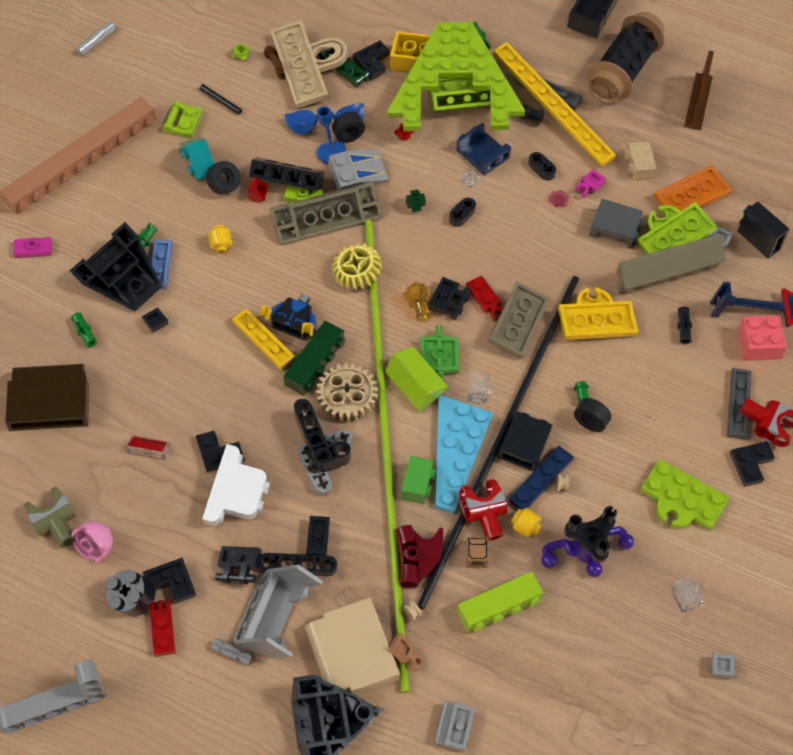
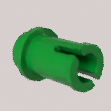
[574,381,589,405]

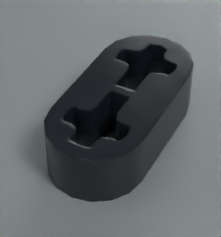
[528,152,556,181]
[449,198,476,227]

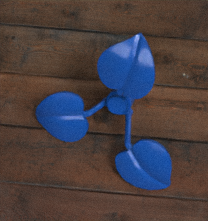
[285,103,364,164]

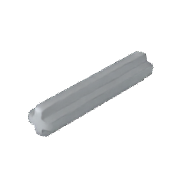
[76,21,116,56]

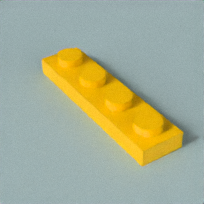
[232,308,295,371]

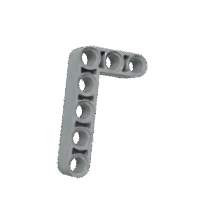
[0,660,106,733]

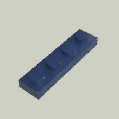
[509,445,574,510]

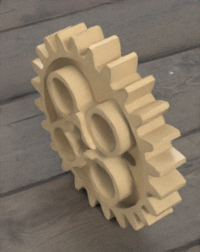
[316,363,378,422]

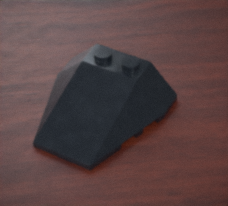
[69,222,162,312]

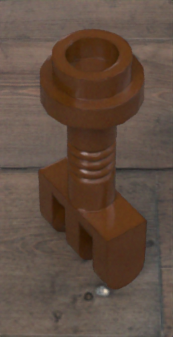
[264,45,285,79]

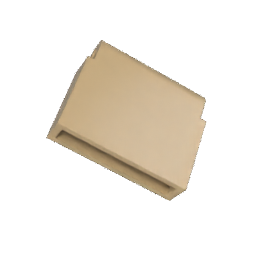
[305,597,400,696]

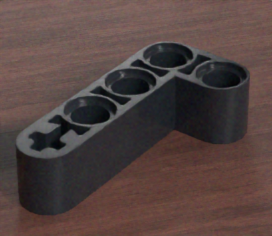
[294,398,351,472]

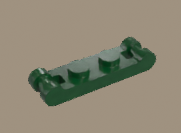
[318,49,370,88]

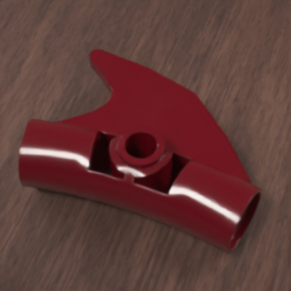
[395,525,443,589]

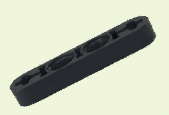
[258,553,337,577]

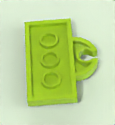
[637,202,718,254]
[640,458,730,531]

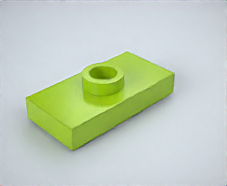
[284,185,323,202]

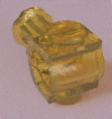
[402,283,432,322]

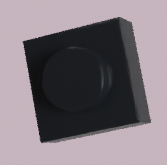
[142,307,169,333]

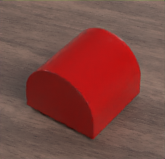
[247,177,268,203]

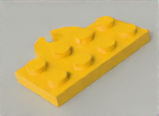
[558,287,639,340]

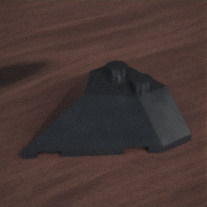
[291,675,384,755]

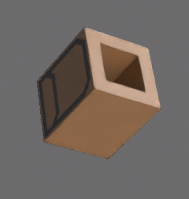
[466,535,488,568]

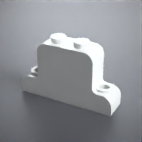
[202,444,270,526]

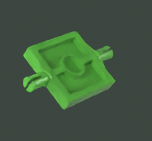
[420,325,459,381]

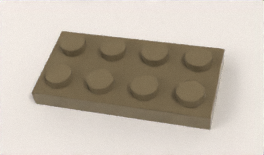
[488,281,550,359]

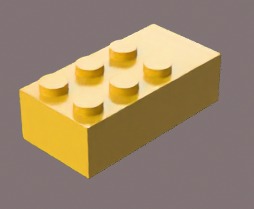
[390,31,431,72]

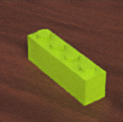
[457,571,544,633]

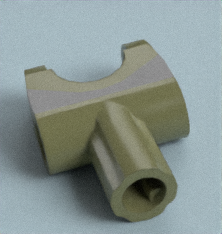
[24,487,76,548]

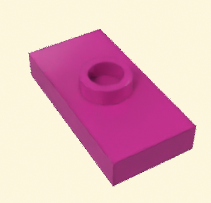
[13,237,52,258]

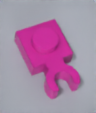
[575,169,607,198]

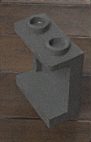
[589,199,644,248]

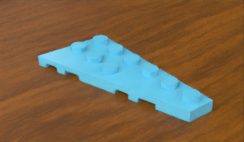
[435,395,493,515]

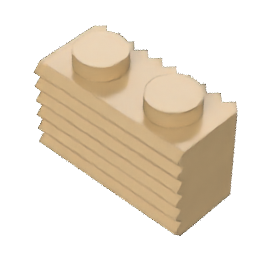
[624,141,656,180]

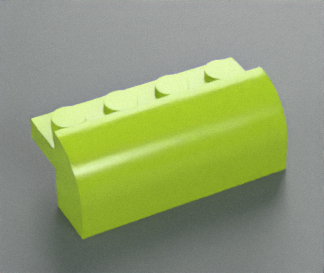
[429,77,490,112]

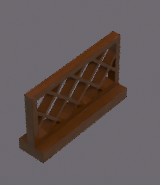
[684,51,714,131]

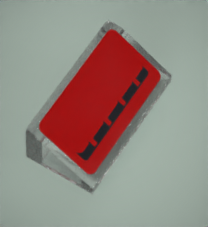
[126,435,170,460]

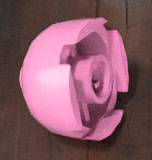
[71,521,113,563]

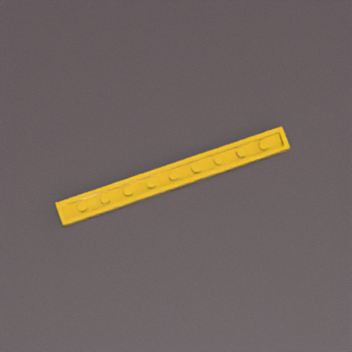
[494,42,616,168]

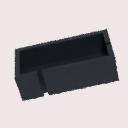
[567,0,618,38]

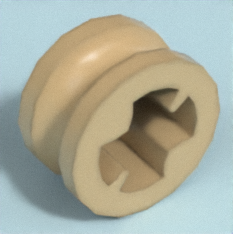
[557,474,569,492]
[403,600,422,622]

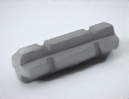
[212,638,252,665]

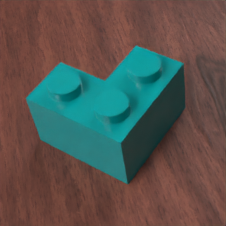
[179,137,214,180]

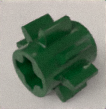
[406,189,426,212]

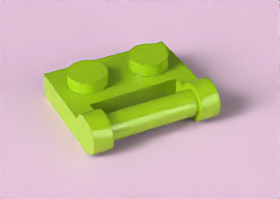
[162,101,203,139]

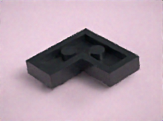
[353,40,390,80]
[196,430,245,472]
[730,441,775,487]
[143,557,196,603]

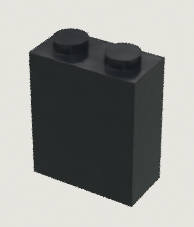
[737,201,790,259]
[498,411,553,472]

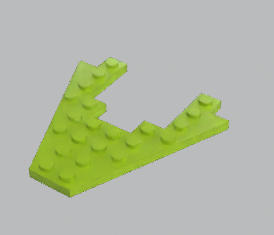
[387,22,525,131]

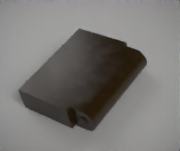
[5,363,89,431]

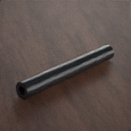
[199,84,242,115]

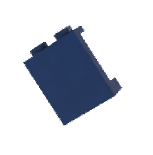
[456,123,511,176]

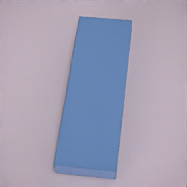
[151,240,173,290]

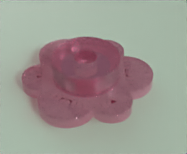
[548,190,569,207]

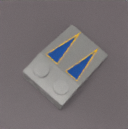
[328,149,389,190]

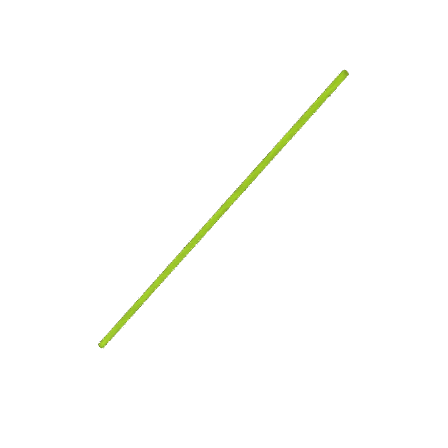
[365,219,409,693]

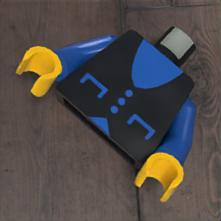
[259,294,317,341]

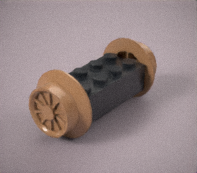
[588,12,664,104]

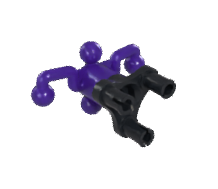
[541,506,634,577]

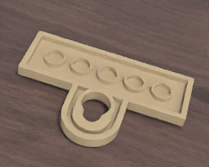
[270,20,348,109]

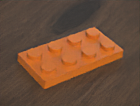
[653,165,733,211]

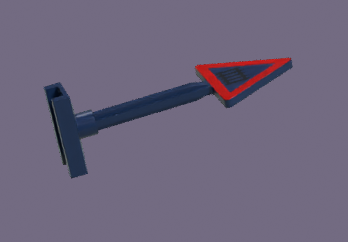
[710,281,793,327]

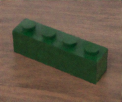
[284,321,345,396]

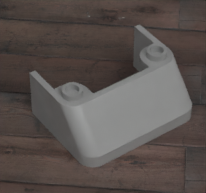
[234,564,323,659]

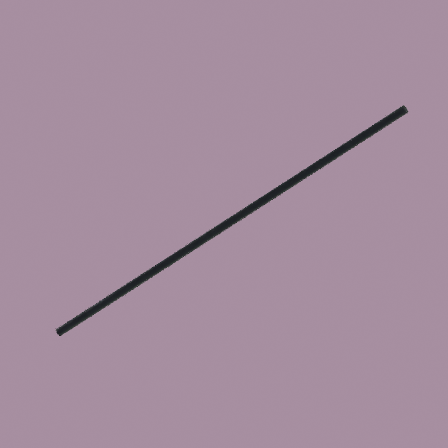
[417,276,579,609]

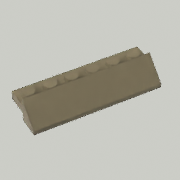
[269,182,383,245]
[616,234,726,294]

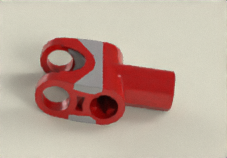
[739,397,793,447]
[459,479,508,541]

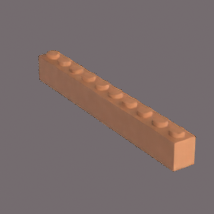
[0,97,156,214]

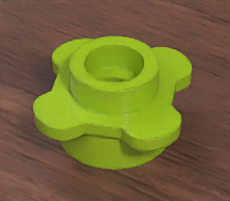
[231,44,251,61]

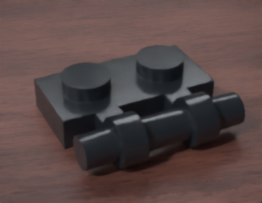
[428,277,471,320]
[215,546,262,585]

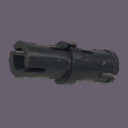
[677,306,692,344]

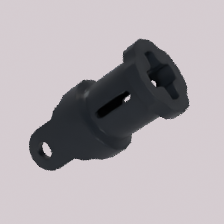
[516,104,545,125]

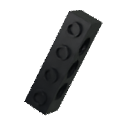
[249,157,325,191]

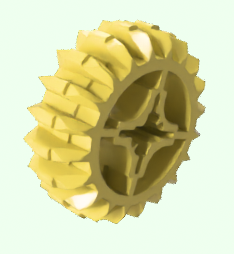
[332,243,382,291]

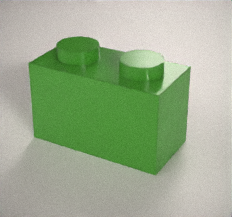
[401,456,436,504]

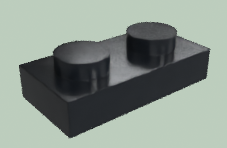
[306,516,330,555]

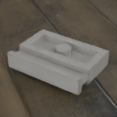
[435,701,475,752]

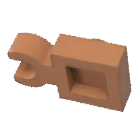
[388,633,423,672]

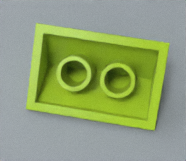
[385,346,449,413]

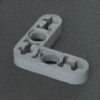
[298,429,352,496]

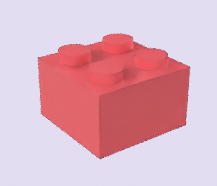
[738,316,787,361]

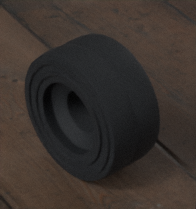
[332,111,365,143]
[206,161,240,195]
[574,398,612,432]

